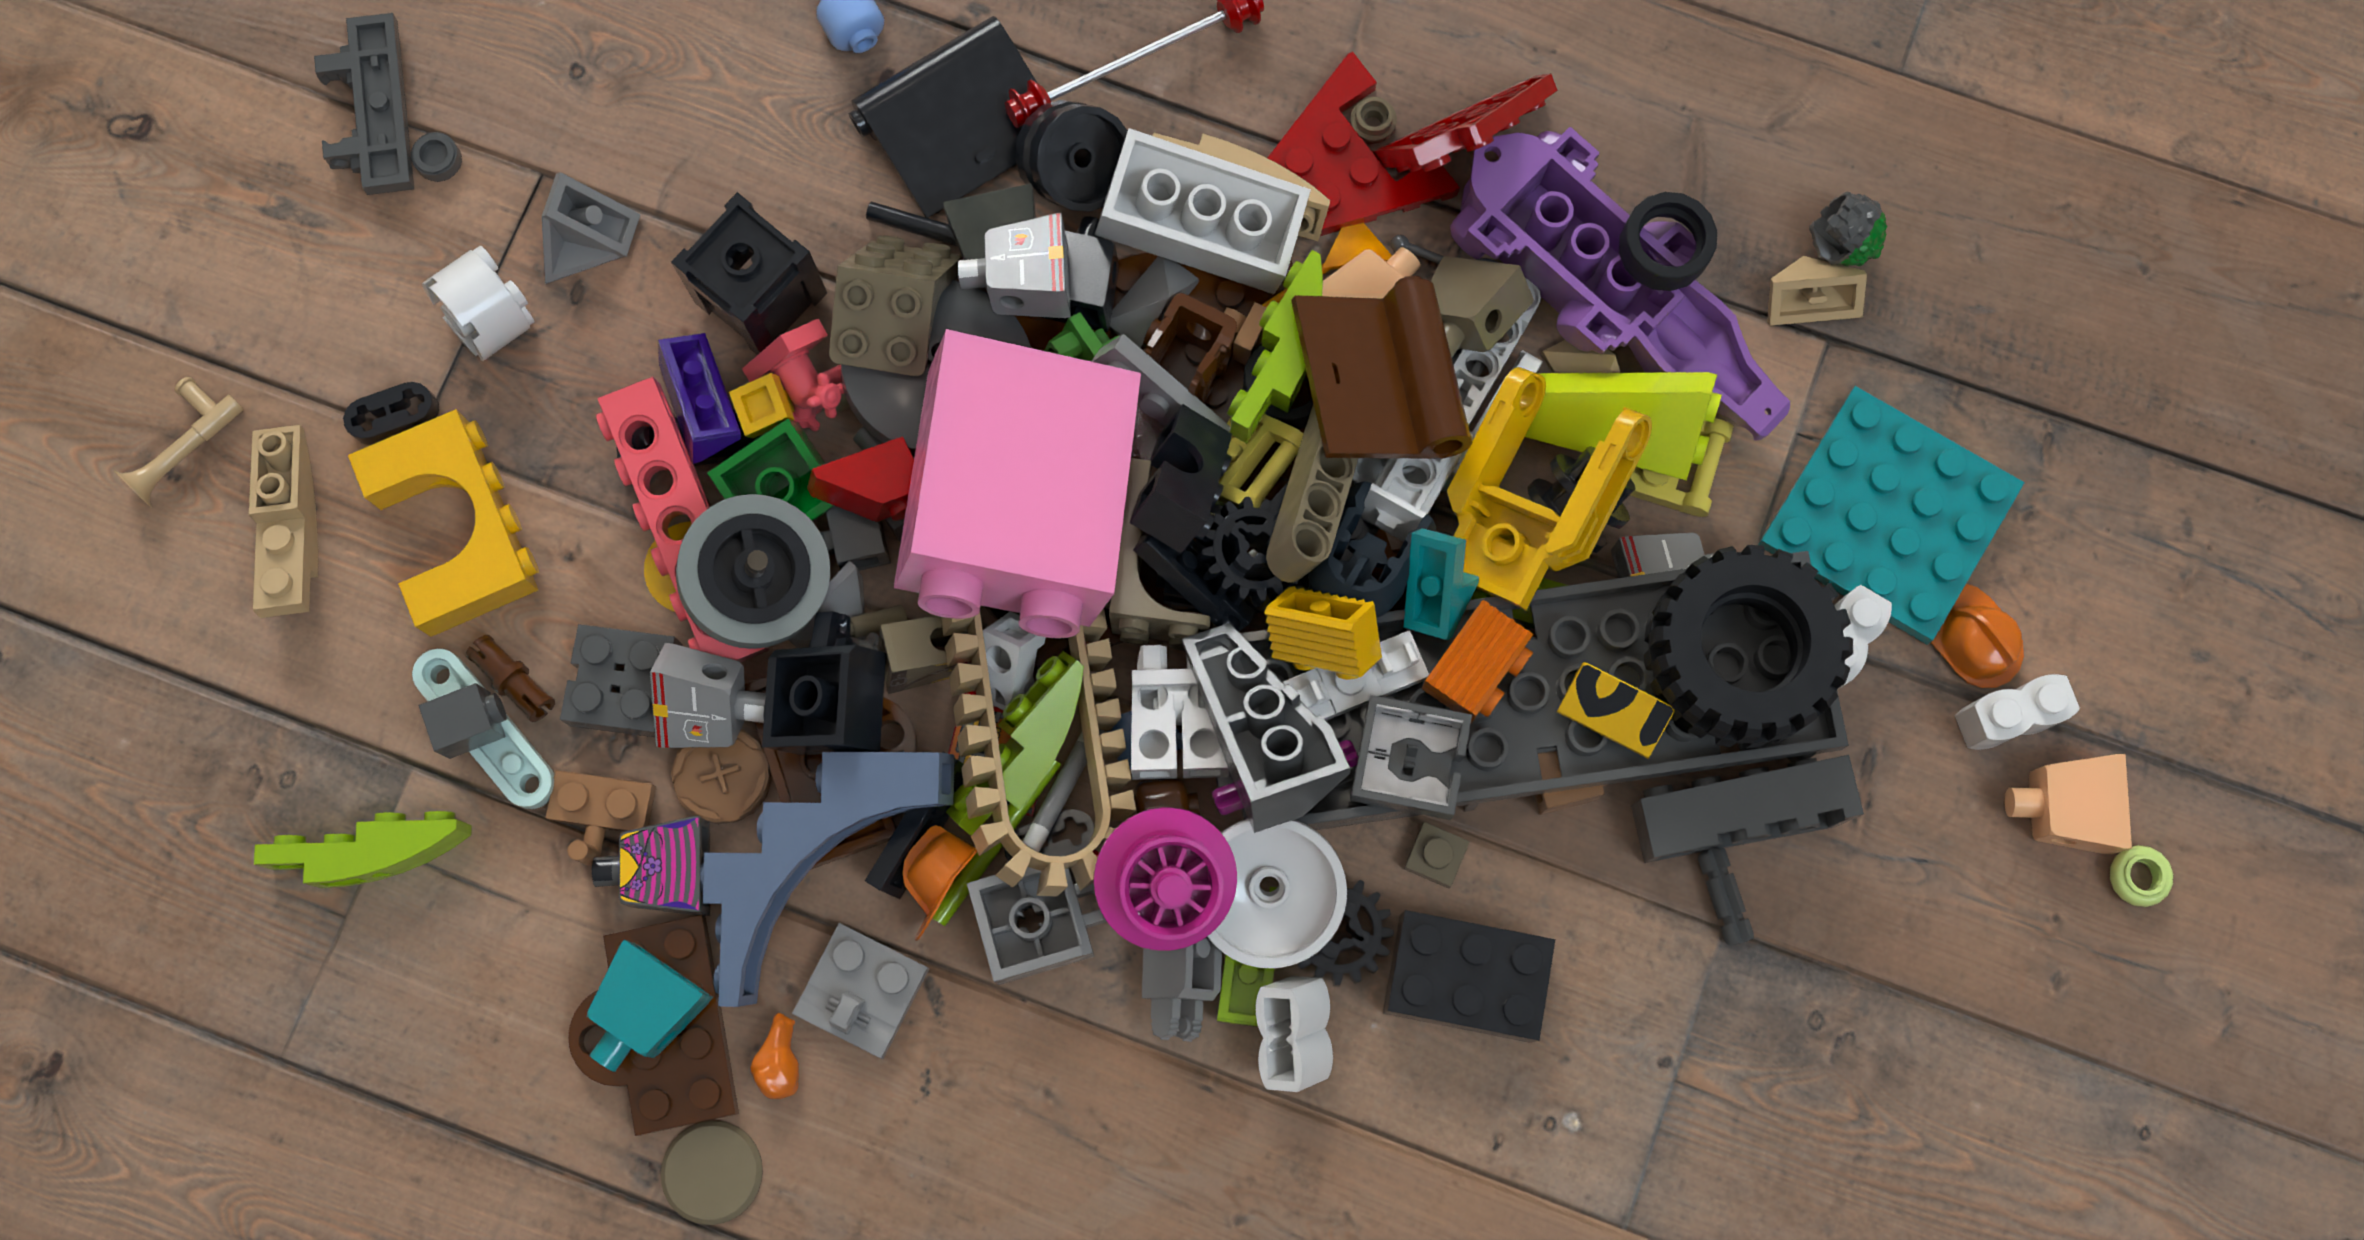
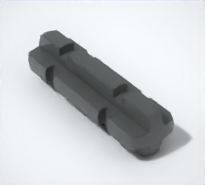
[1698,847,1754,946]

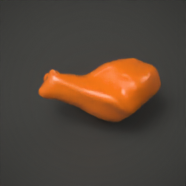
[750,1013,799,1099]

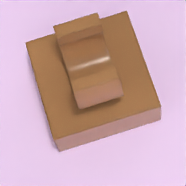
[1224,302,1266,365]

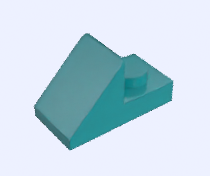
[1403,528,1479,640]

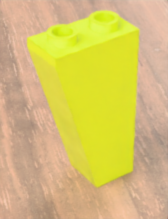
[1525,372,1722,481]

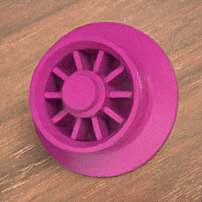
[1094,807,1237,951]

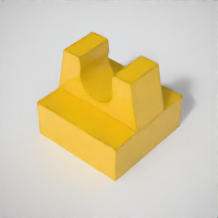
[729,373,795,438]

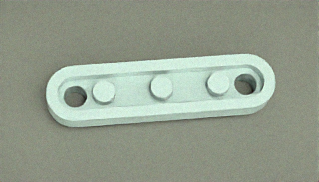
[412,649,555,809]

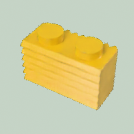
[1264,586,1382,680]

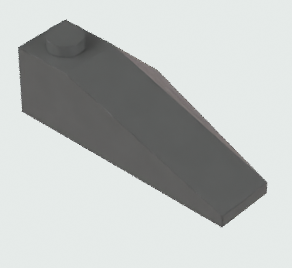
[1182,623,1350,833]

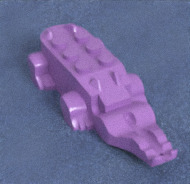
[1450,127,1790,440]

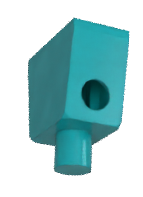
[587,940,713,1072]

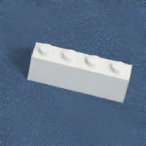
[1095,128,1311,294]

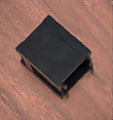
[671,192,827,355]

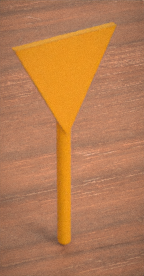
[1262,223,1392,308]

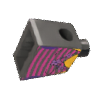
[592,816,710,916]

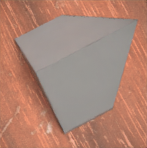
[542,172,641,284]

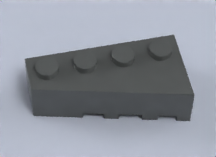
[1631,755,1864,863]

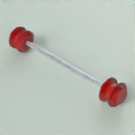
[1005,0,1264,128]

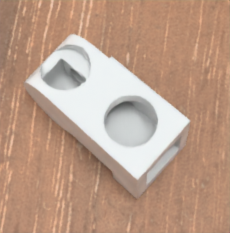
[983,611,1046,710]

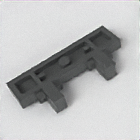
[314,13,414,195]

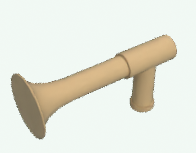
[114,377,244,508]

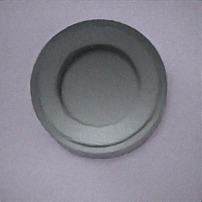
[411,132,462,182]

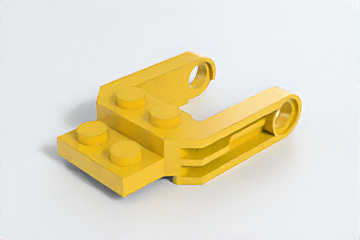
[1447,367,1652,610]

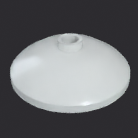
[1208,819,1347,968]

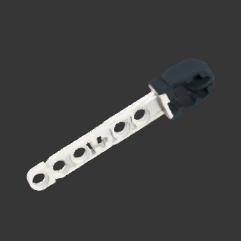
[1308,278,1541,618]

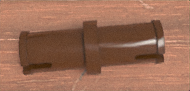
[466,635,555,722]

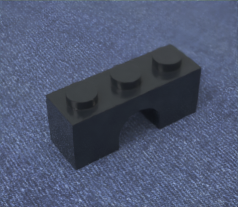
[1130,404,1232,553]

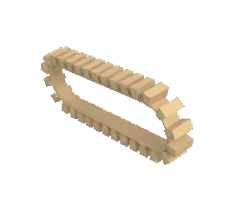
[941,609,1136,897]

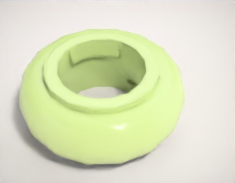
[2110,845,2173,907]

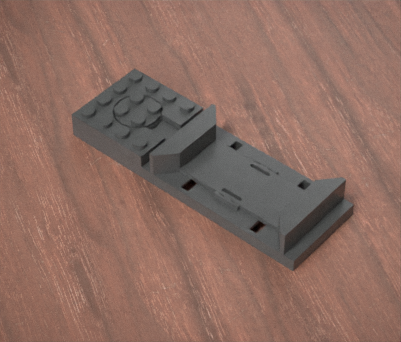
[1240,551,1849,830]

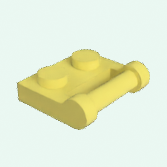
[1218,414,1304,508]
[1630,418,1734,517]

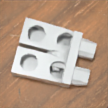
[1131,645,1229,780]

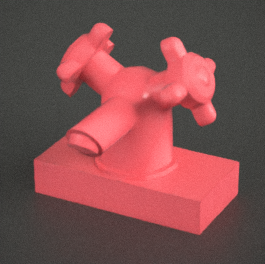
[742,318,844,432]

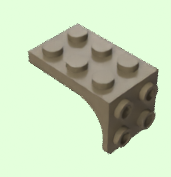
[829,236,963,376]
[1104,458,1211,651]

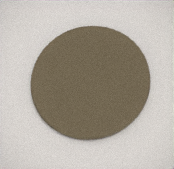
[661,1121,763,1225]

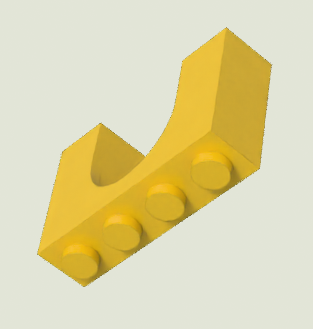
[348,409,539,637]

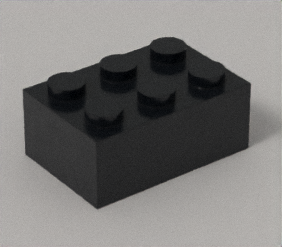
[1383,910,1556,1043]

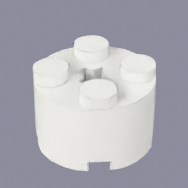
[422,246,535,361]

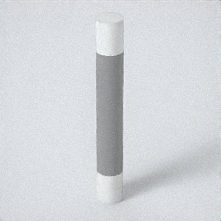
[1022,730,1104,852]

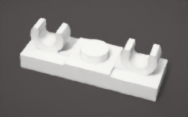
[1283,630,1429,721]

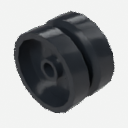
[1015,100,1128,212]

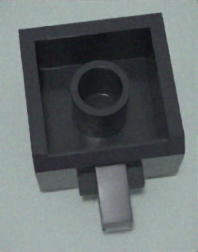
[762,611,886,755]

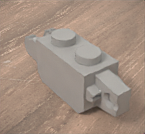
[1142,936,1222,1042]

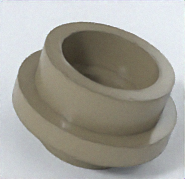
[1350,97,1397,143]

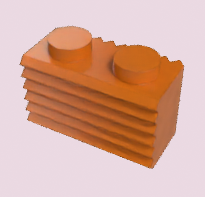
[1422,600,1534,723]

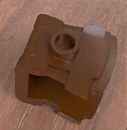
[1143,293,1237,403]

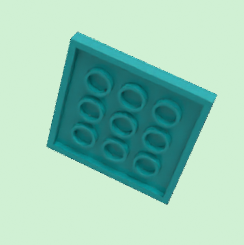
[1758,386,2025,645]

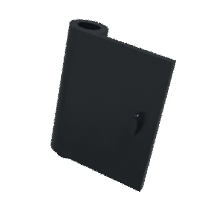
[848,16,1037,218]

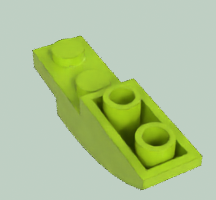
[1227,250,1323,444]
[946,651,1084,836]
[254,811,472,888]

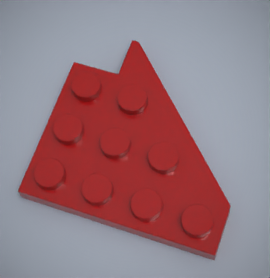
[1373,73,1558,173]

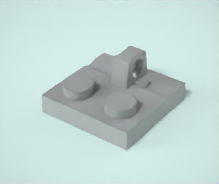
[792,923,930,1059]

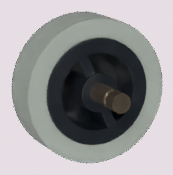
[676,494,830,649]

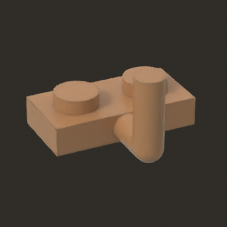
[546,770,656,866]

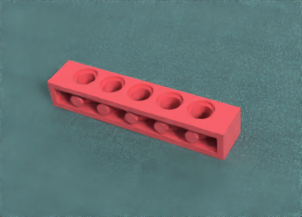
[596,377,770,662]

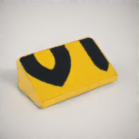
[1557,662,1675,759]

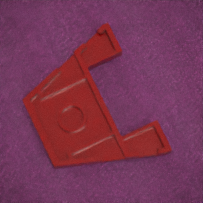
[1267,51,1460,236]

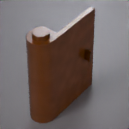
[1291,276,1473,459]

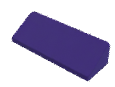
[658,333,741,464]

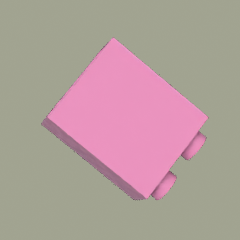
[894,329,1141,638]

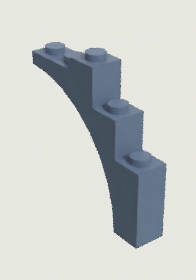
[700,752,954,1007]

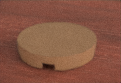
[671,730,772,825]

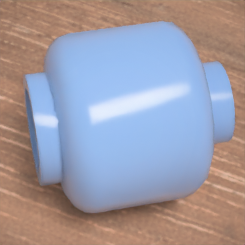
[816,0,884,53]

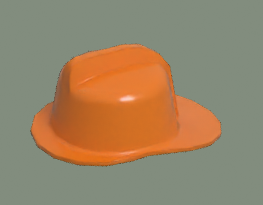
[1931,584,2024,688]
[902,825,977,941]

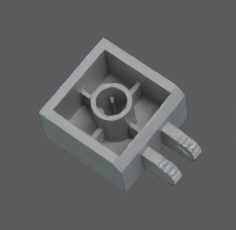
[967,856,1107,985]

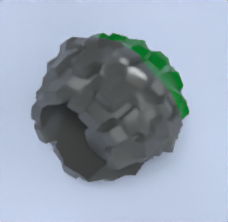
[1809,191,1888,267]

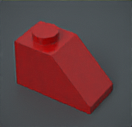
[807,436,914,522]

